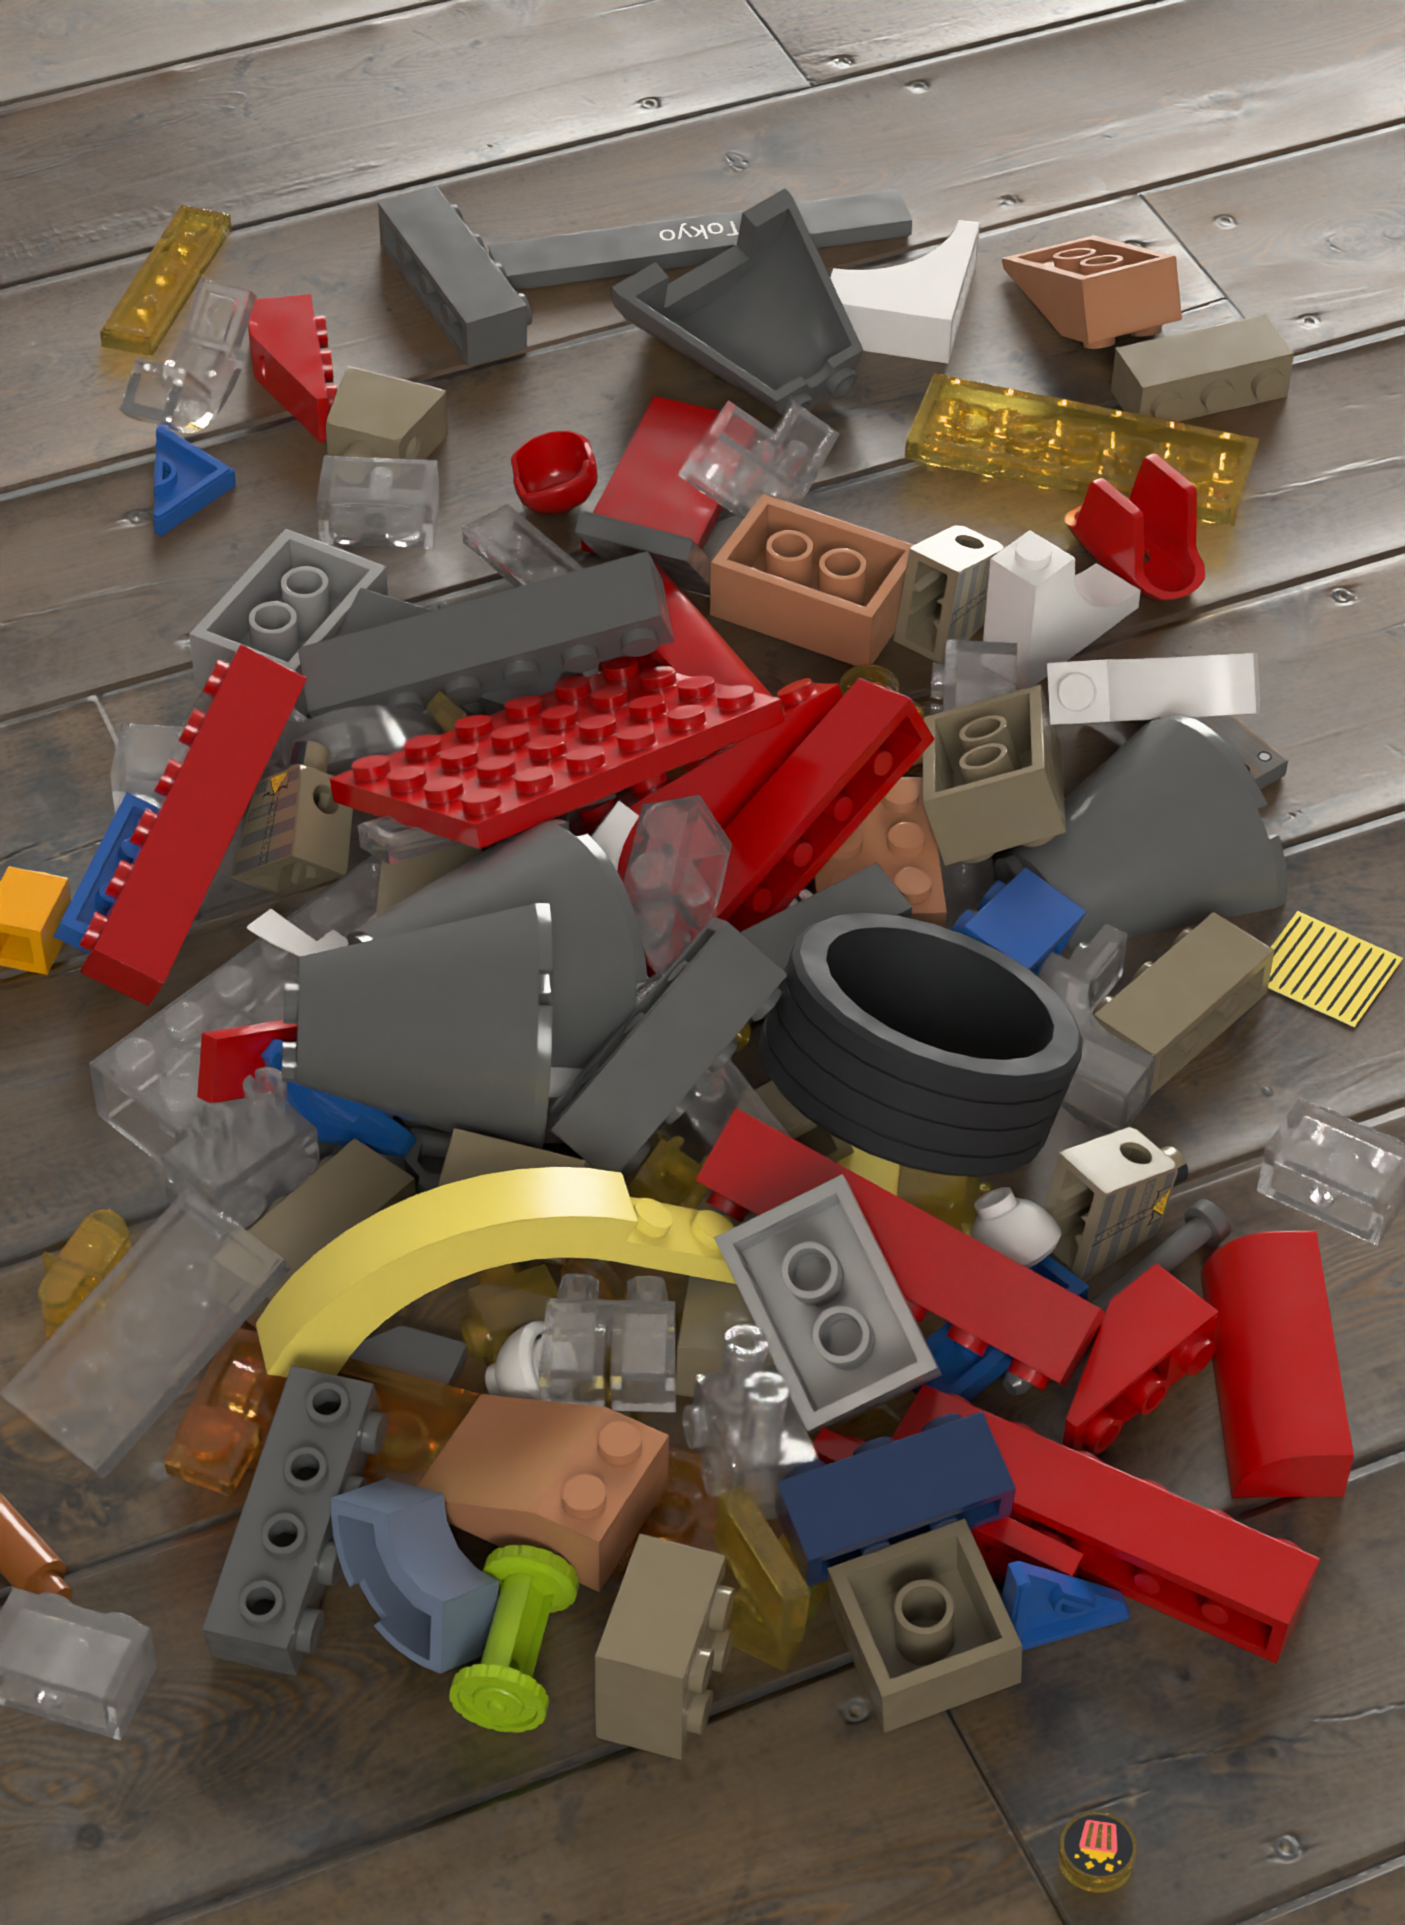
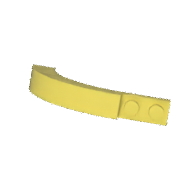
[256,1167,736,1377]

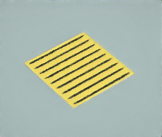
[1268,911,1403,1027]

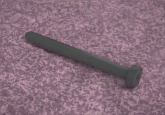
[1002,1199,1231,1396]

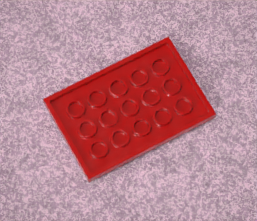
[329,657,784,849]

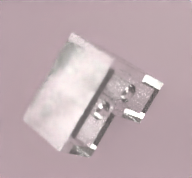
[677,400,840,520]

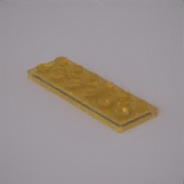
[905,373,1259,526]

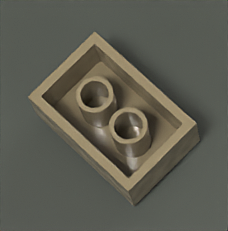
[922,685,1066,866]

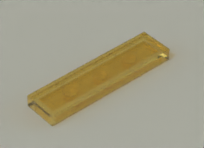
[100,205,232,357]

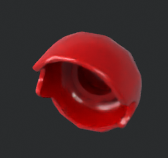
[511,430,598,514]

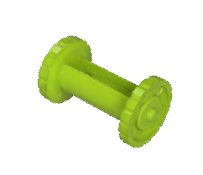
[449,1545,580,1733]

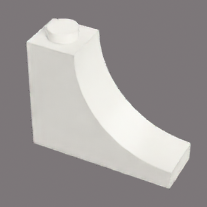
[830,220,980,363]
[981,530,1141,690]
[1047,653,1261,725]

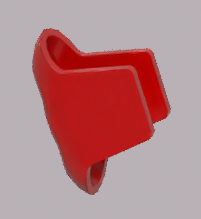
[1064,454,1206,601]

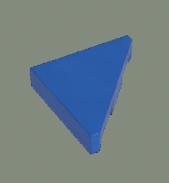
[153,425,236,537]
[261,1039,417,1158]
[1001,1561,1131,1651]

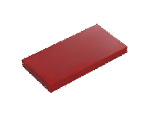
[581,396,759,554]

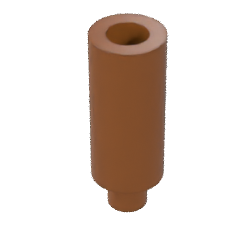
[0,1492,72,1611]

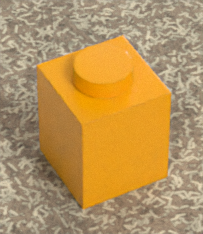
[0,866,71,975]

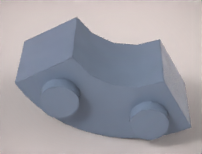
[331,1478,499,1674]

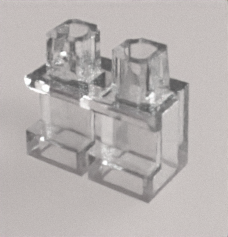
[538,1274,676,1412]

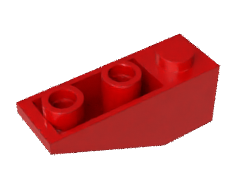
[245,294,337,442]
[1062,1263,1219,1454]

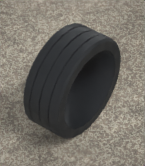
[758,913,1083,1177]

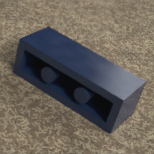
[775,1411,1016,1588]

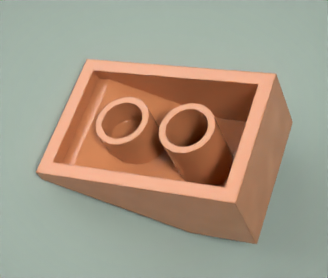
[1002,235,1182,349]
[417,1394,669,1592]

